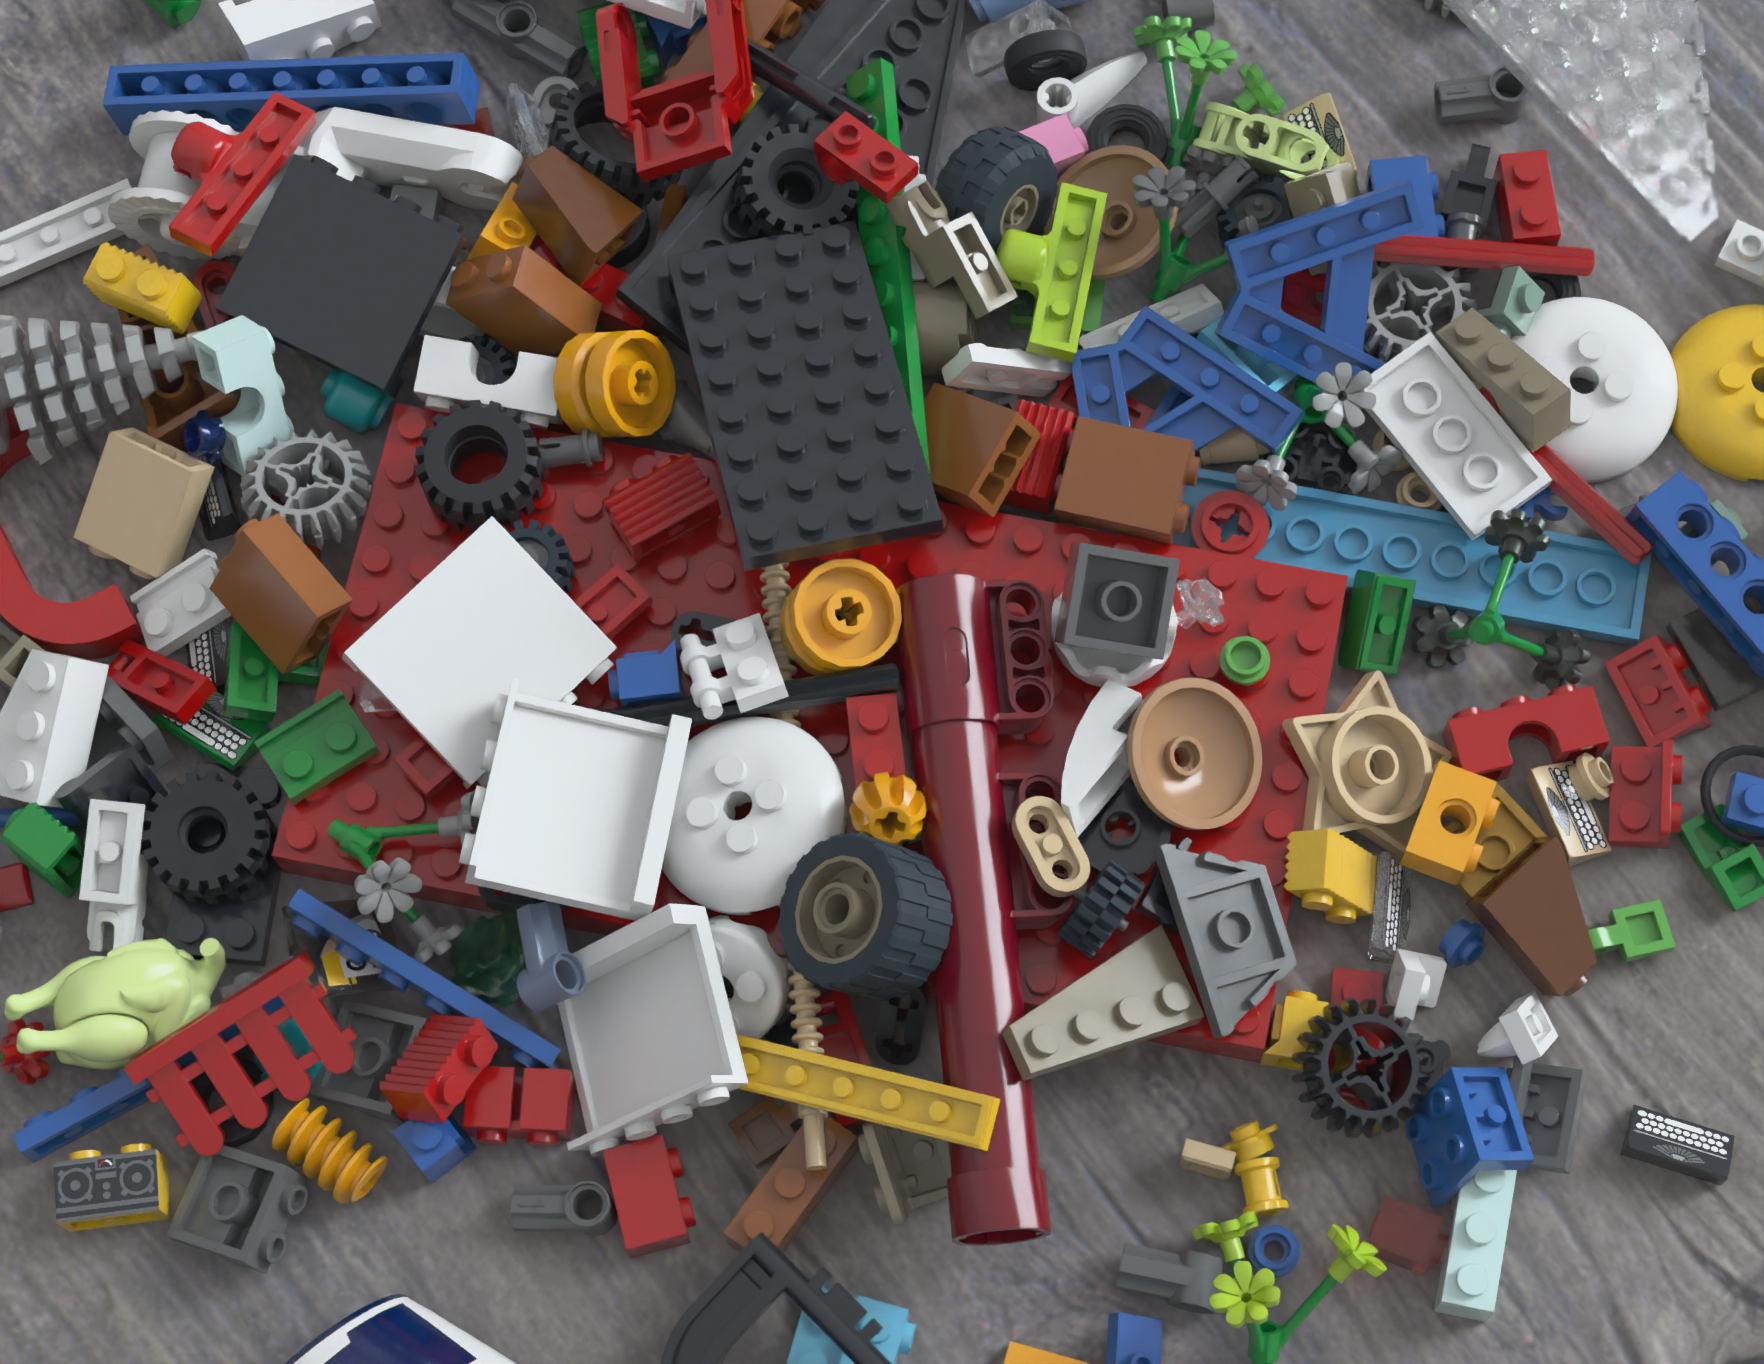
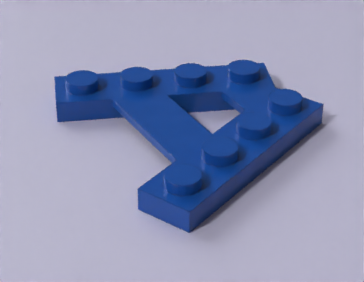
[1215,179,1424,383]
[1071,305,1304,533]

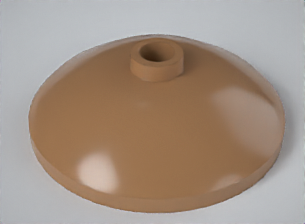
[1044,145,1178,279]
[1127,678,1262,830]

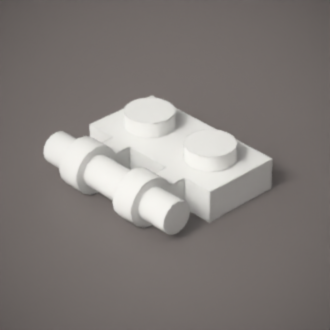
[680,613,789,719]

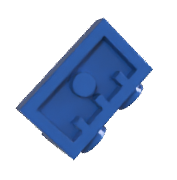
[1405,1067,1534,1208]

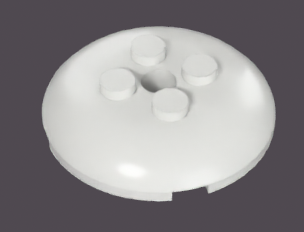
[1483,297,1678,483]
[662,717,847,915]

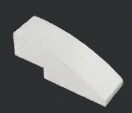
[1061,679,1143,838]

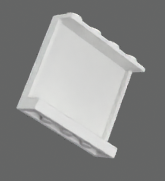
[342,516,617,789]
[459,678,692,921]
[558,903,748,1157]

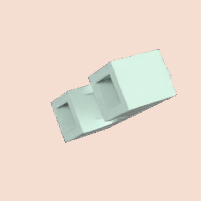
[192,315,294,476]
[1434,1170,1517,1322]

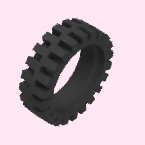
[548,80,683,206]

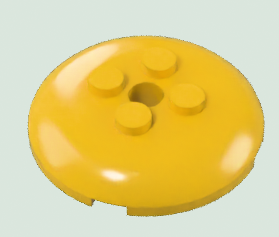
[1670,304,1764,482]

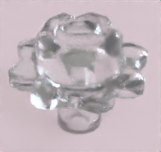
[1176,579,1225,629]

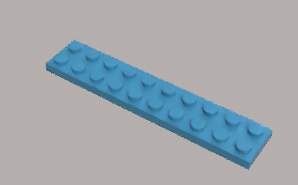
[1173,468,1652,646]

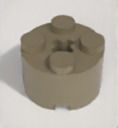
[913,280,979,377]

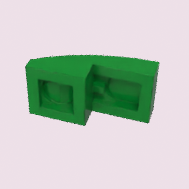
[1677,803,1764,912]

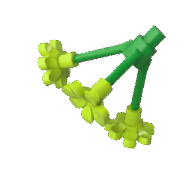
[1191,1211,1387,1364]

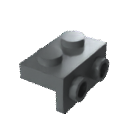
[1506,1055,1588,1174]

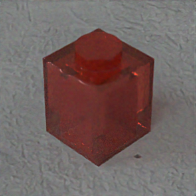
[1366,1195,1448,1275]

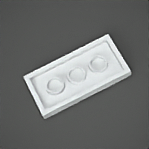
[1364,332,1552,541]

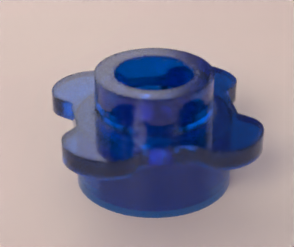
[183,410,226,464]

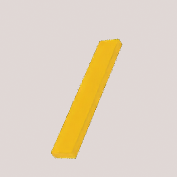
[736,1034,1000,1151]

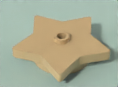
[1282,670,1452,859]

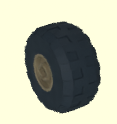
[934,126,1058,255]

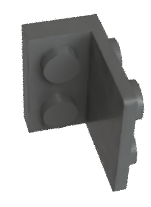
[86,674,174,800]

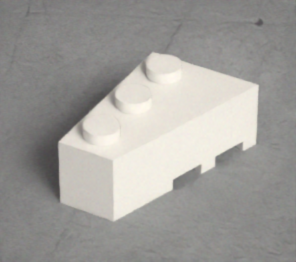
[218,0,382,61]
[0,649,109,808]

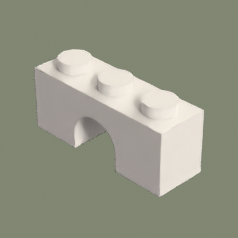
[413,335,563,430]

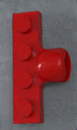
[169,91,317,257]

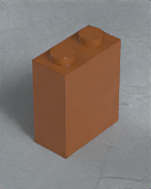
[445,245,602,357]
[924,382,1041,518]
[1054,416,1201,544]
[209,513,353,675]

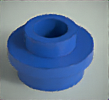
[1439,919,1486,968]
[1247,1225,1300,1278]

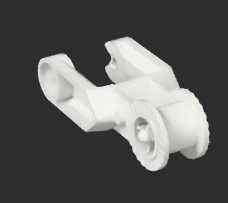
[108,107,525,341]

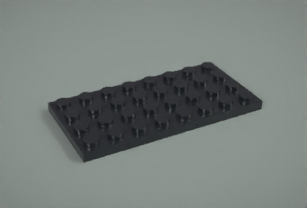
[667,220,943,571]

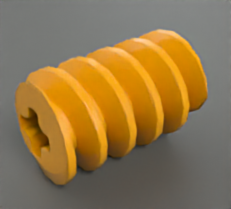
[272,1098,389,1204]

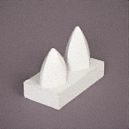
[1477,991,1558,1065]

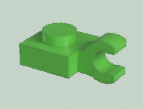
[1588,899,1676,963]

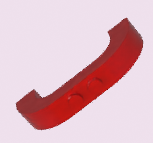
[0,407,145,660]

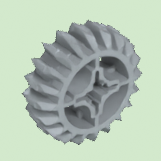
[1363,261,1477,363]
[240,429,372,550]

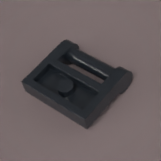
[55,740,168,854]

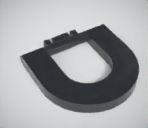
[661,1232,892,1364]

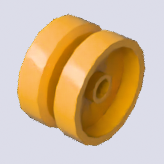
[553,330,676,438]
[779,559,902,675]

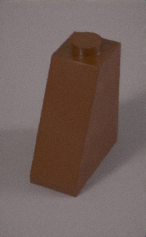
[512,145,643,287]
[1465,836,1597,996]

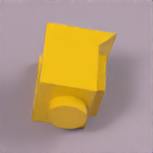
[1260,990,1329,1071]

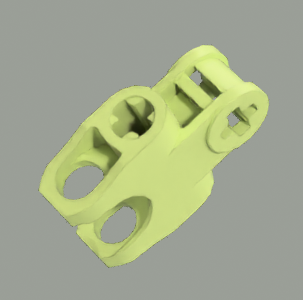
[1192,102,1340,182]

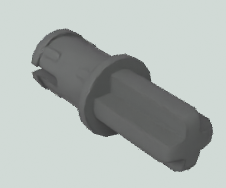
[1174,154,1259,237]

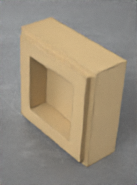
[1179,1138,1237,1181]

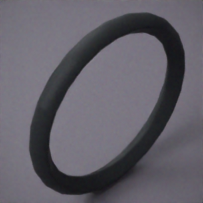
[1700,745,1764,847]

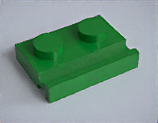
[254,689,380,805]

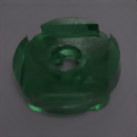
[450,911,526,1007]

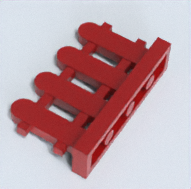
[123,949,357,1156]

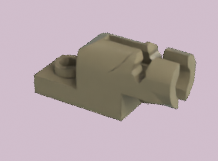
[884,181,1018,319]

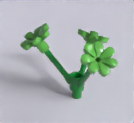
[1131,16,1285,169]

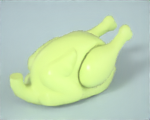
[4,938,226,1070]

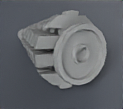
[0,315,202,465]

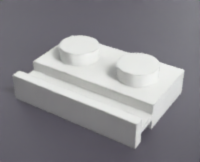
[130,548,231,657]

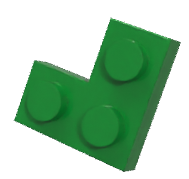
[223,621,329,722]

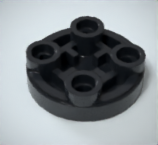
[1263,421,1358,494]

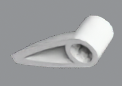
[1036,51,1147,128]

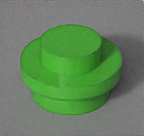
[1219,636,1270,685]

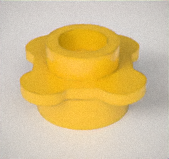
[1219,1120,1278,1163]

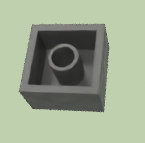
[1054,542,1180,660]

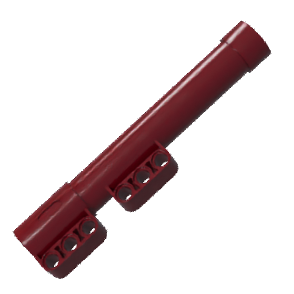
[896,574,1073,1246]

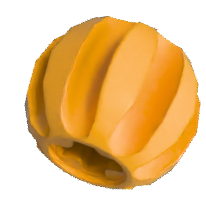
[849,772,927,847]

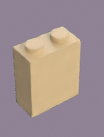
[73,427,215,579]

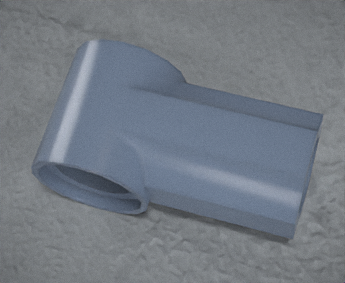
[517,901,586,1012]

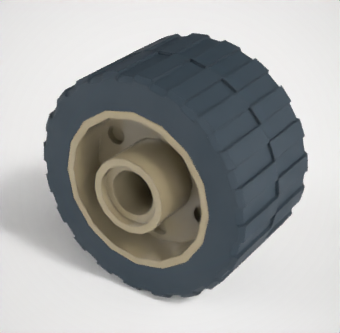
[778,832,953,1001]

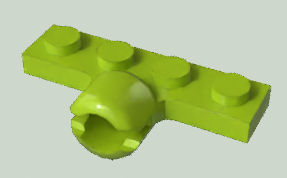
[996,182,1108,363]

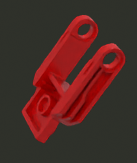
[596,0,754,182]

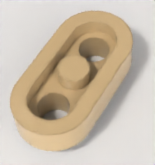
[1012,796,1090,897]

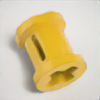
[1233,1157,1289,1218]

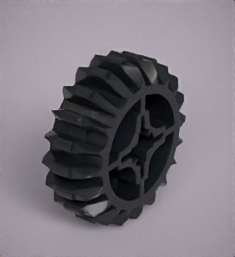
[1290,998,1431,1138]

